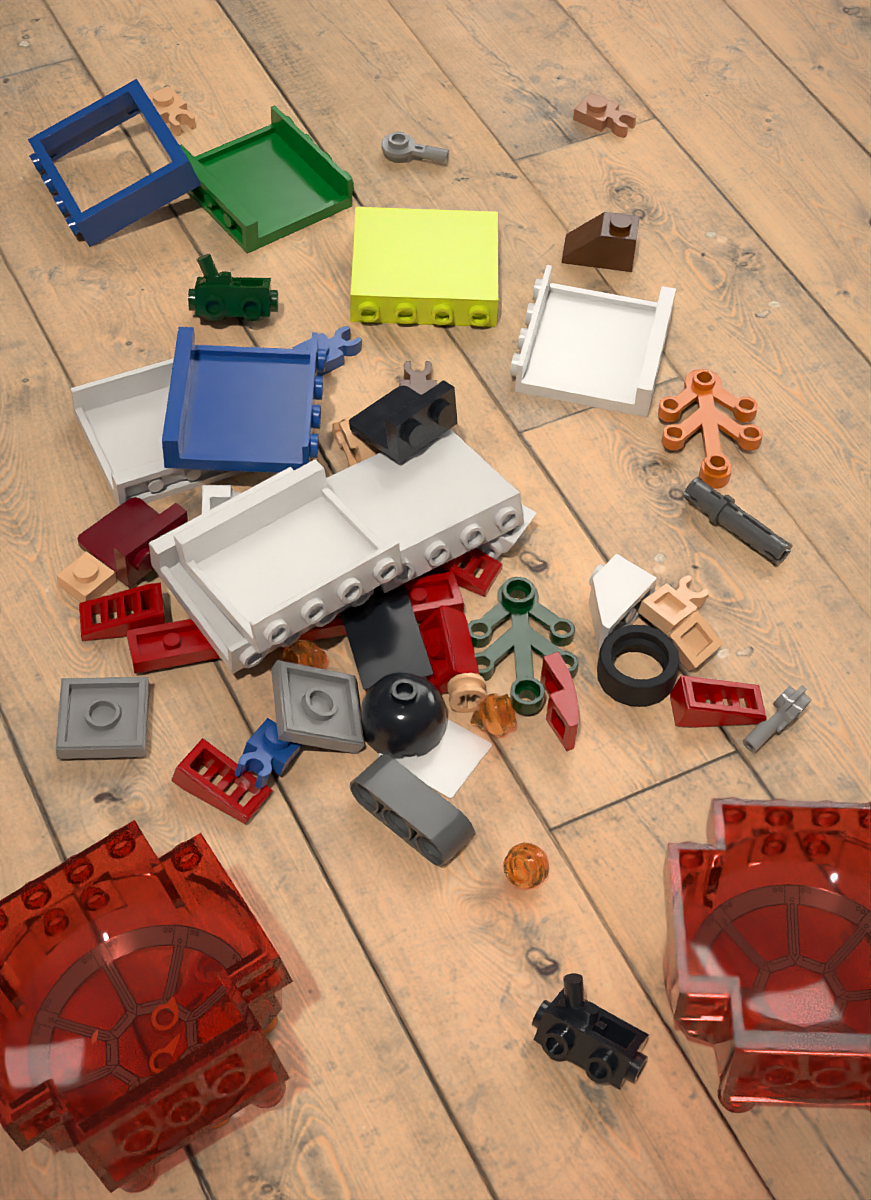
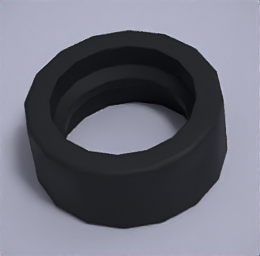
[597,625,680,707]

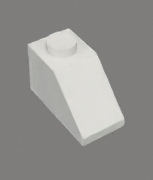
[589,553,657,651]

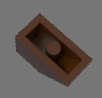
[561,212,640,272]

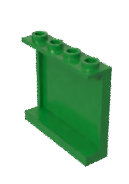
[179,105,354,254]

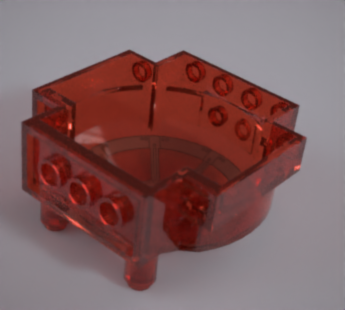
[662,797,871,1113]
[0,820,293,1193]

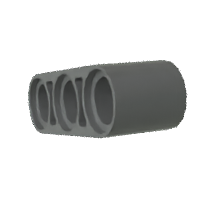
[349,754,475,866]

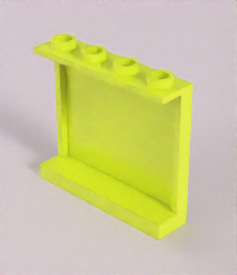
[350,207,498,327]

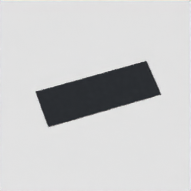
[340,584,434,690]

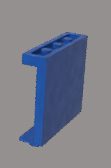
[162,327,326,473]

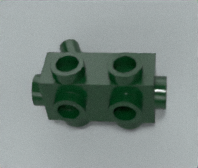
[188,254,278,322]

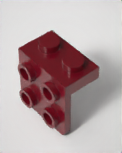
[77,497,188,588]

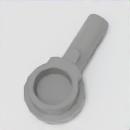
[382,131,449,163]
[742,685,812,753]

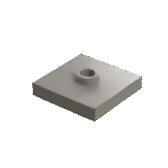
[271,660,364,754]
[56,677,149,759]

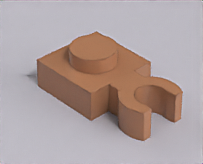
[573,92,637,138]

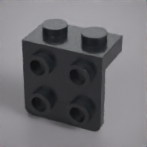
[349,380,458,463]

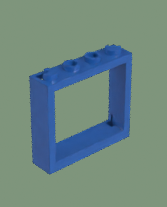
[28,79,201,247]

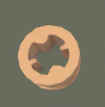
[447,673,488,713]

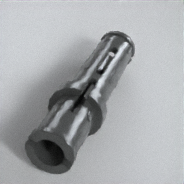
[683,477,793,565]

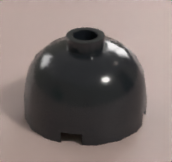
[361,672,446,759]

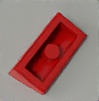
[418,605,480,694]

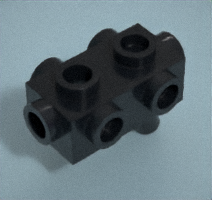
[532,973,649,1088]

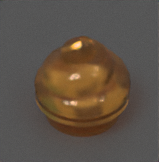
[282,639,328,669]
[470,693,517,737]
[503,842,549,888]

